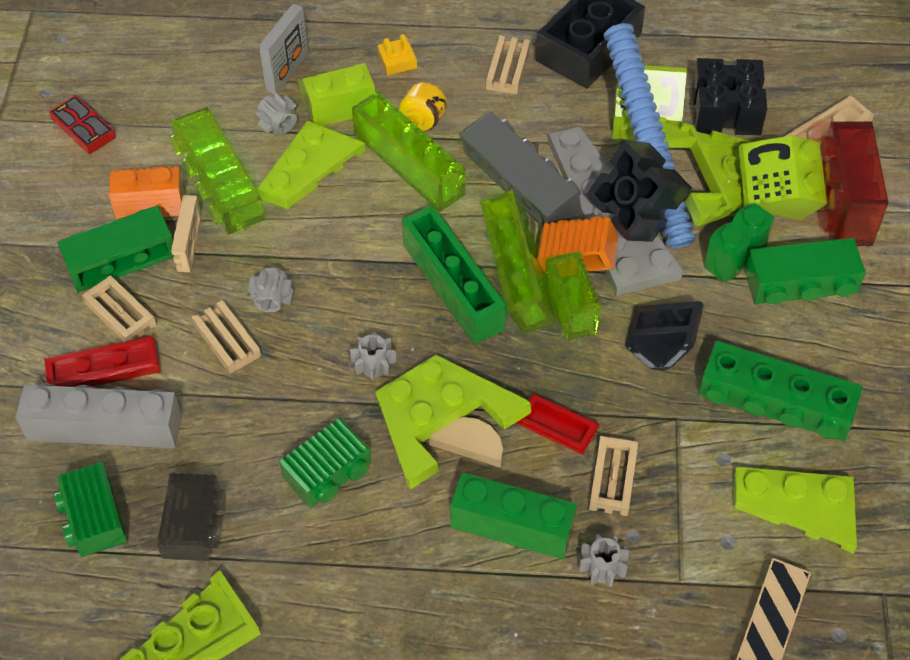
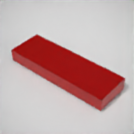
[44,336,161,387]

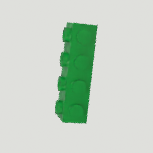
[402,205,508,345]
[699,340,863,442]

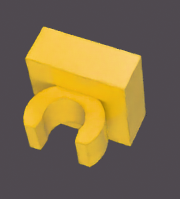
[377,34,417,76]

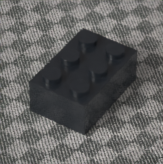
[535,0,645,89]

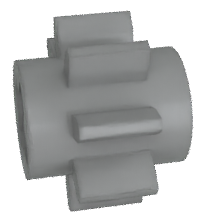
[256,93,298,136]
[248,268,294,312]
[350,332,397,380]
[579,534,629,587]

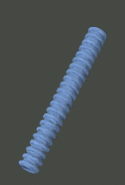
[604,23,697,249]

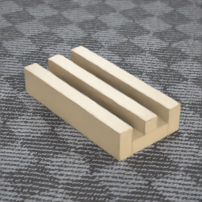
[486,35,530,94]
[171,195,202,272]
[82,275,156,342]
[191,300,261,374]
[589,436,638,516]

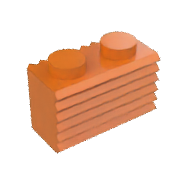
[109,165,186,220]
[537,216,619,275]

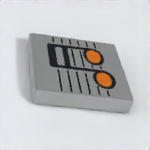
[259,4,309,95]

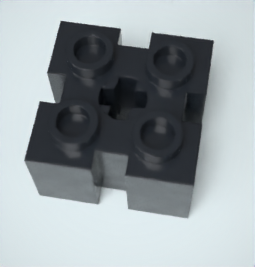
[692,58,768,136]
[586,140,692,242]

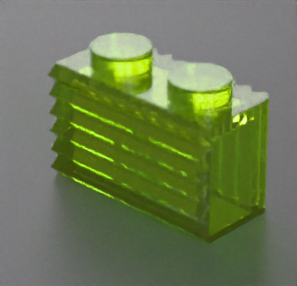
[545,252,602,340]

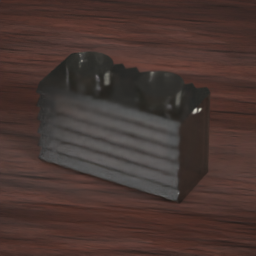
[157,472,226,561]

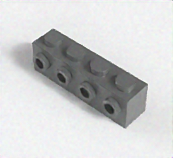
[460,111,582,228]

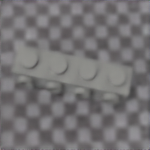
[15,383,182,448]

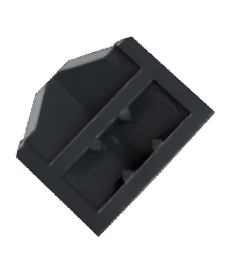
[625,301,704,371]

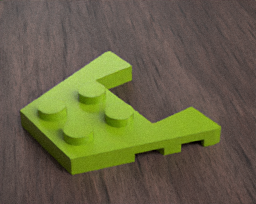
[658,116,752,226]
[375,355,531,490]

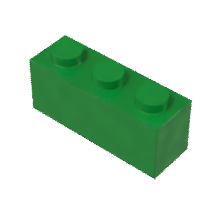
[57,205,174,293]
[744,238,866,305]
[450,472,577,560]

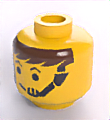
[399,82,447,132]

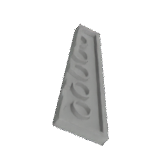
[548,126,683,296]

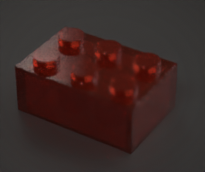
[820,121,889,246]

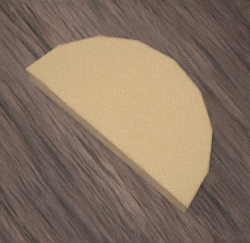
[429,417,503,468]

